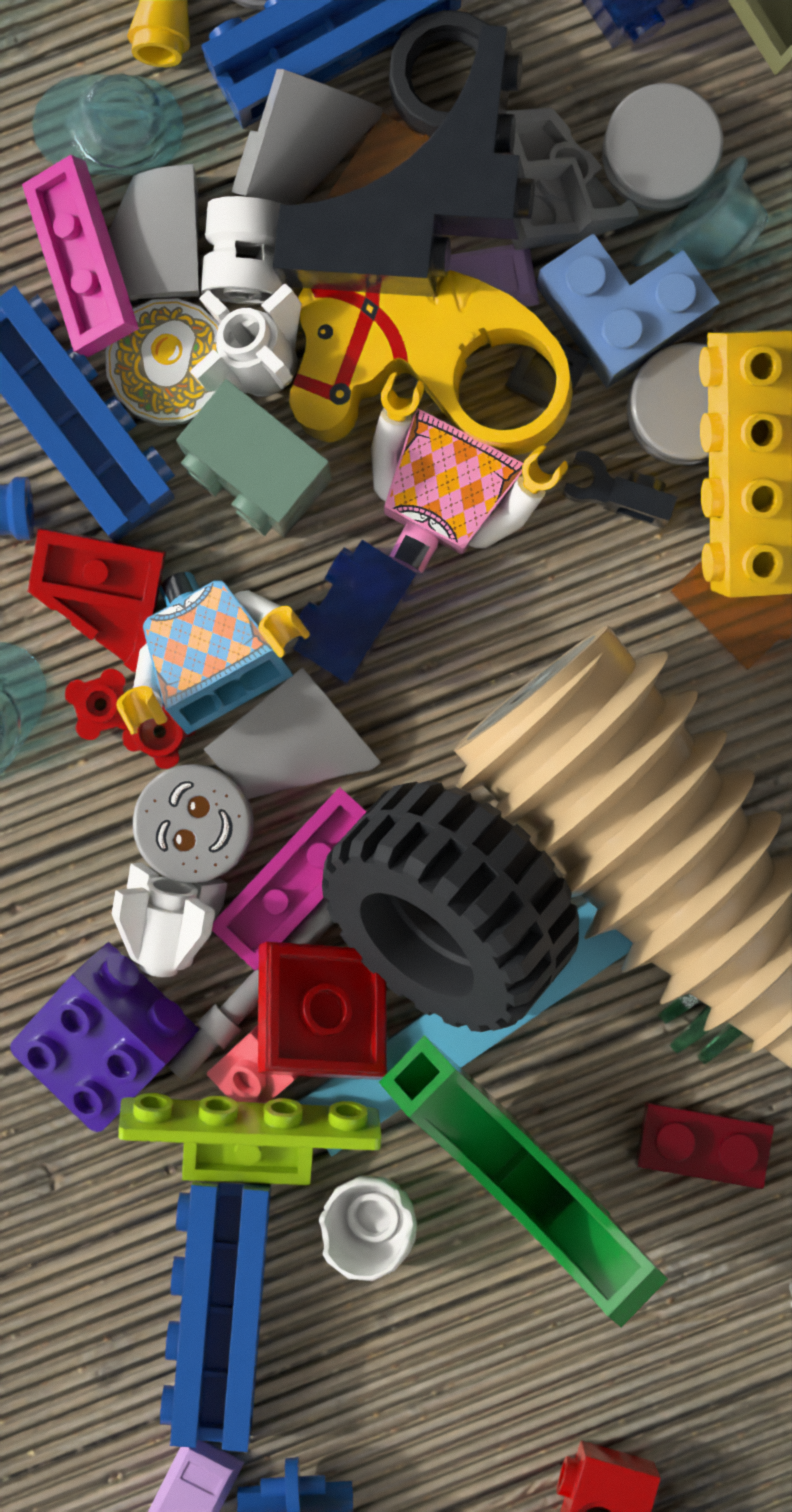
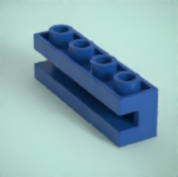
[201,0,461,129]
[0,285,175,542]
[160,1181,272,1452]

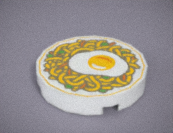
[105,298,220,427]

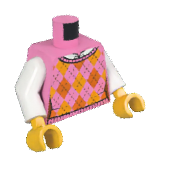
[371,372,568,574]

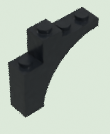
[273,25,535,297]

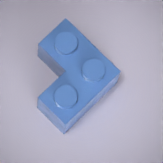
[536,233,720,388]

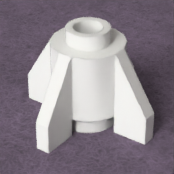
[190,284,301,396]
[112,862,227,977]

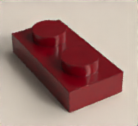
[635,1101,774,1189]

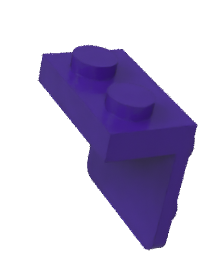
[10,941,199,1132]

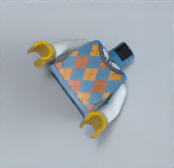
[116,572,310,735]

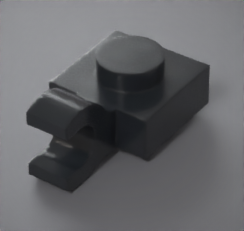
[562,451,678,529]

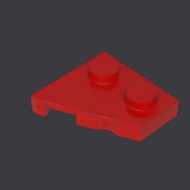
[27,527,167,672]

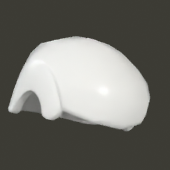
[319,1175,417,1281]

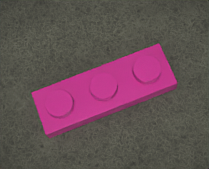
[22,154,139,357]
[212,787,366,971]

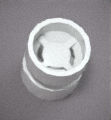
[201,196,283,305]

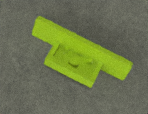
[118,1093,382,1185]

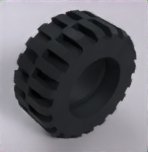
[322,781,579,1032]

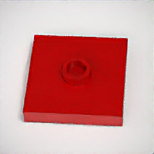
[258,941,387,1080]

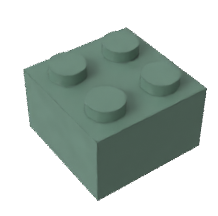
[176,379,332,538]

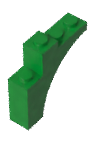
[379,1035,668,1328]

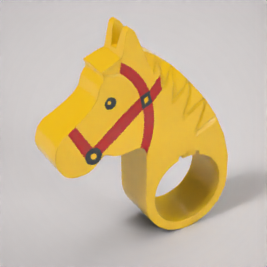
[289,270,572,456]

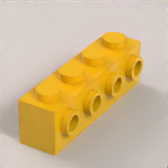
[699,330,792,598]

